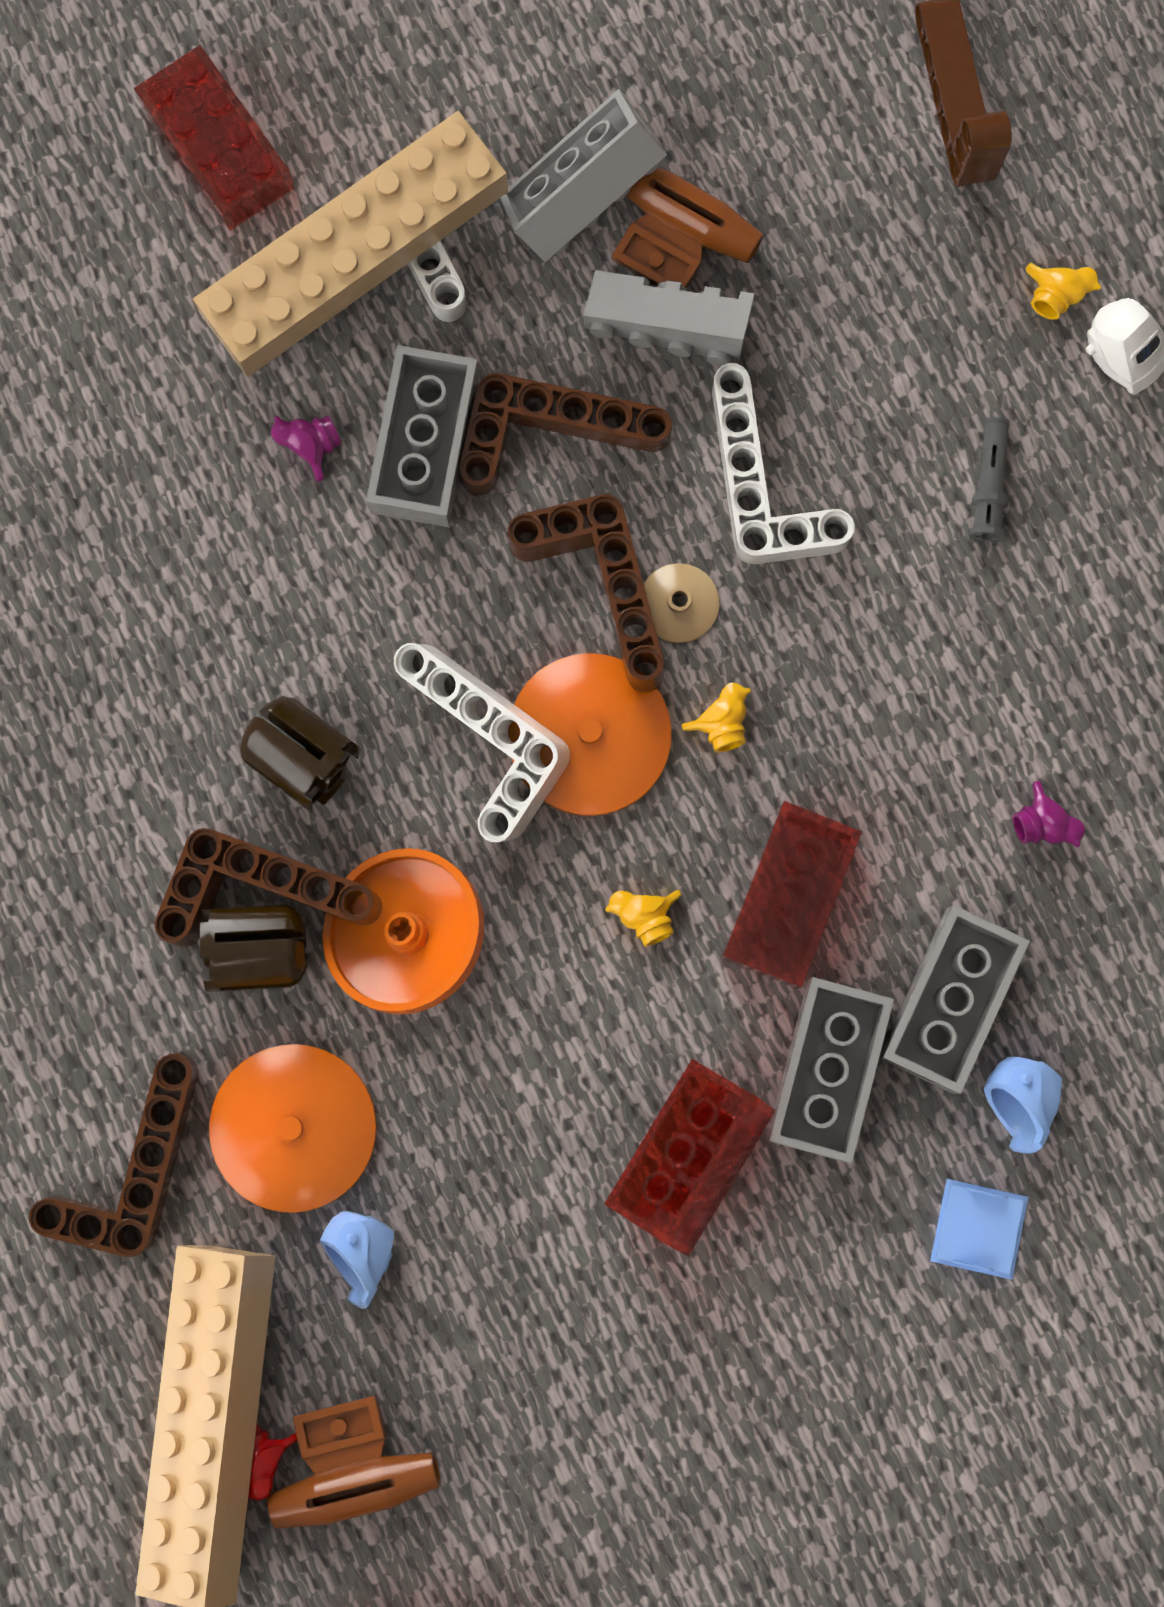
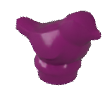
[271,415,342,482]
[1012,781,1085,847]

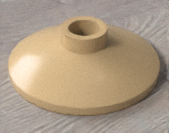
[644,563,719,643]

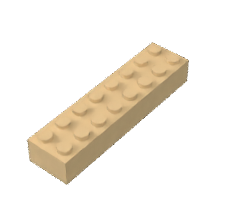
[193,110,509,378]
[135,1245,276,1607]

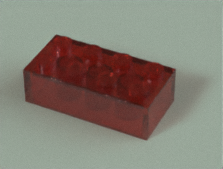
[134,45,295,231]
[720,801,862,989]
[604,1059,776,1257]

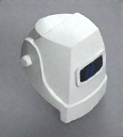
[1086,298,1164,395]

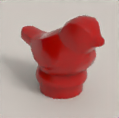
[248,1424,298,1501]

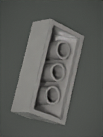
[500,89,667,262]

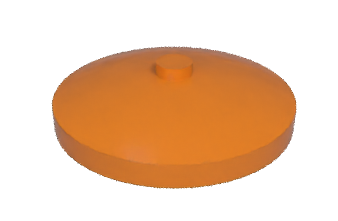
[508,653,671,816]
[322,848,484,1015]
[209,1044,377,1213]

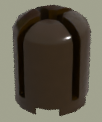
[240,696,361,813]
[200,905,307,993]

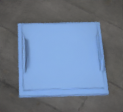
[930,1179,1029,1280]

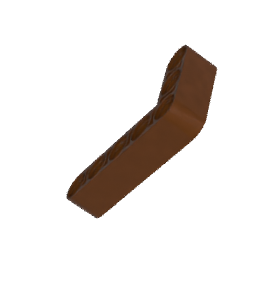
[915,0,1012,187]
[460,373,672,495]
[508,494,664,692]
[155,828,382,947]
[29,1053,198,1257]

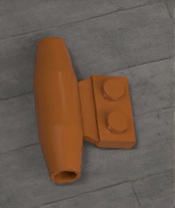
[612,167,764,288]
[267,1394,441,1529]

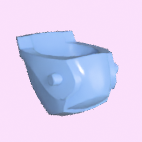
[983,1057,1062,1154]
[320,1211,394,1309]

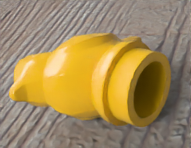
[1026,263,1101,320]
[681,683,751,753]
[605,889,682,947]

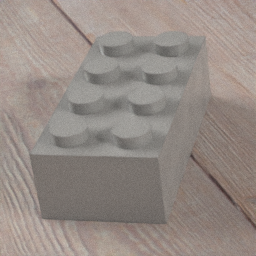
[366,345,479,528]
[879,905,1030,1094]
[766,977,894,1164]

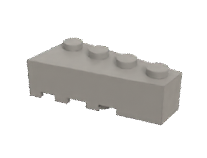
[584,270,755,366]

